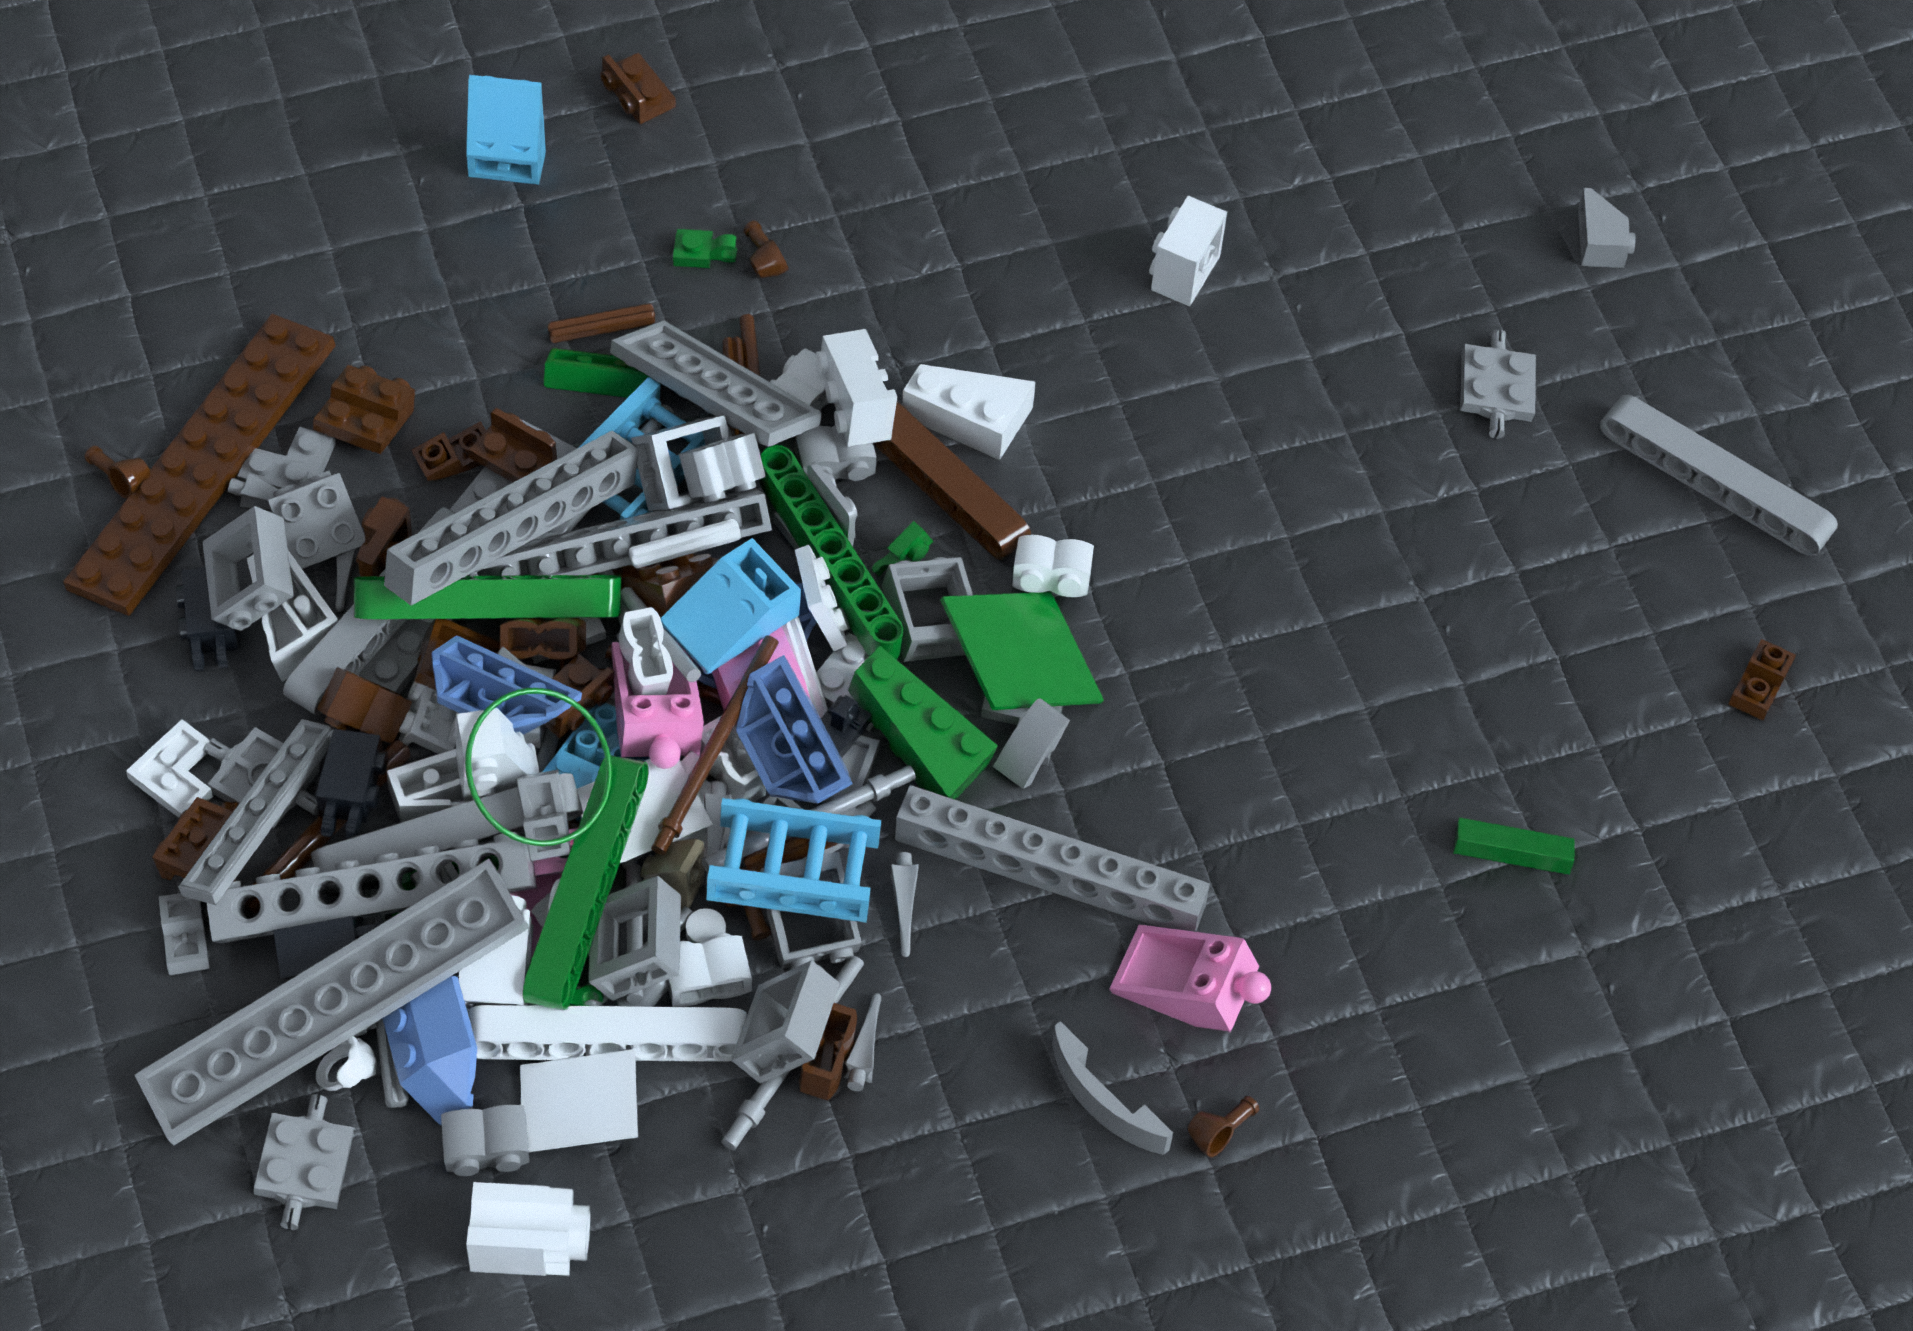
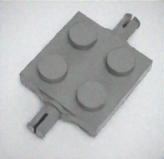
[1460,330,1536,439]
[204,727,320,829]
[254,1094,354,1230]

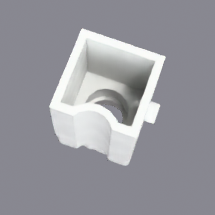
[459,895,533,1011]
[466,1182,590,1276]

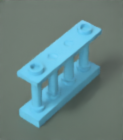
[577,377,706,520]
[706,798,881,923]

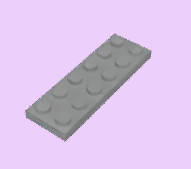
[610,321,822,447]

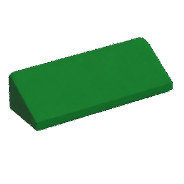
[544,348,650,398]
[1453,817,1575,875]

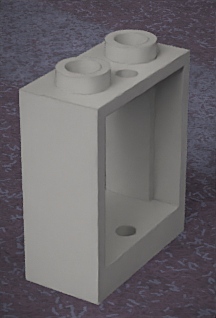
[631,415,734,512]
[203,506,294,631]
[882,557,973,662]
[760,851,862,969]
[589,875,681,1001]
[731,960,840,1084]

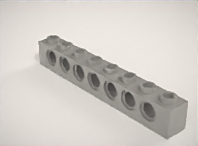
[384,430,639,606]
[467,488,772,576]
[895,785,1210,932]
[207,832,537,944]

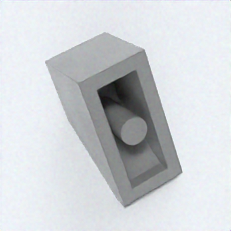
[1578,188,1635,268]

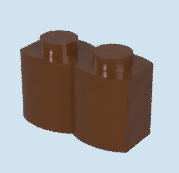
[500,618,586,659]
[317,666,413,744]
[799,1003,857,1101]

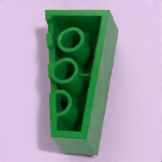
[848,646,998,800]

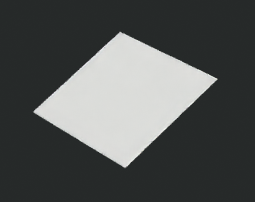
[577,759,713,864]
[520,1049,638,1152]

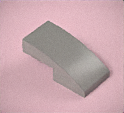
[993,698,1070,789]
[517,770,571,861]
[159,893,210,975]

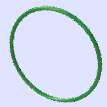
[465,688,612,846]

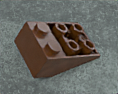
[612,553,719,618]

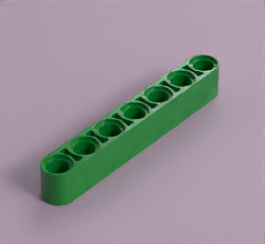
[759,445,903,660]
[354,575,621,619]
[523,755,649,1011]

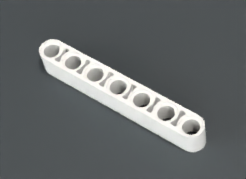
[467,1005,747,1061]

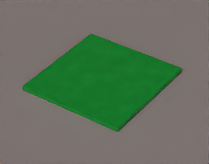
[940,592,1104,710]

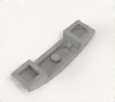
[1052,1021,1173,1155]

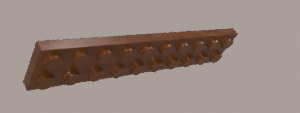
[63,314,336,616]

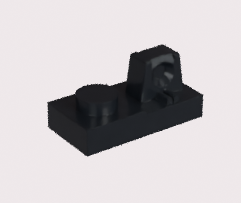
[821,695,872,758]

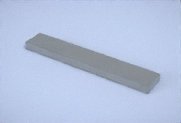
[178,719,335,905]

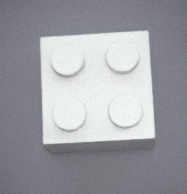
[1149,196,1227,306]

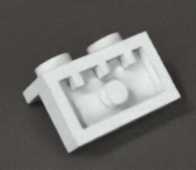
[399,681,459,754]

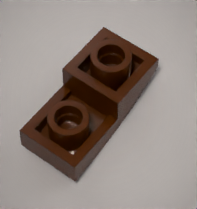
[411,421,486,481]
[1728,639,1796,720]

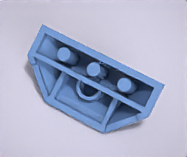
[432,635,582,734]
[736,655,853,803]
[382,975,477,1126]

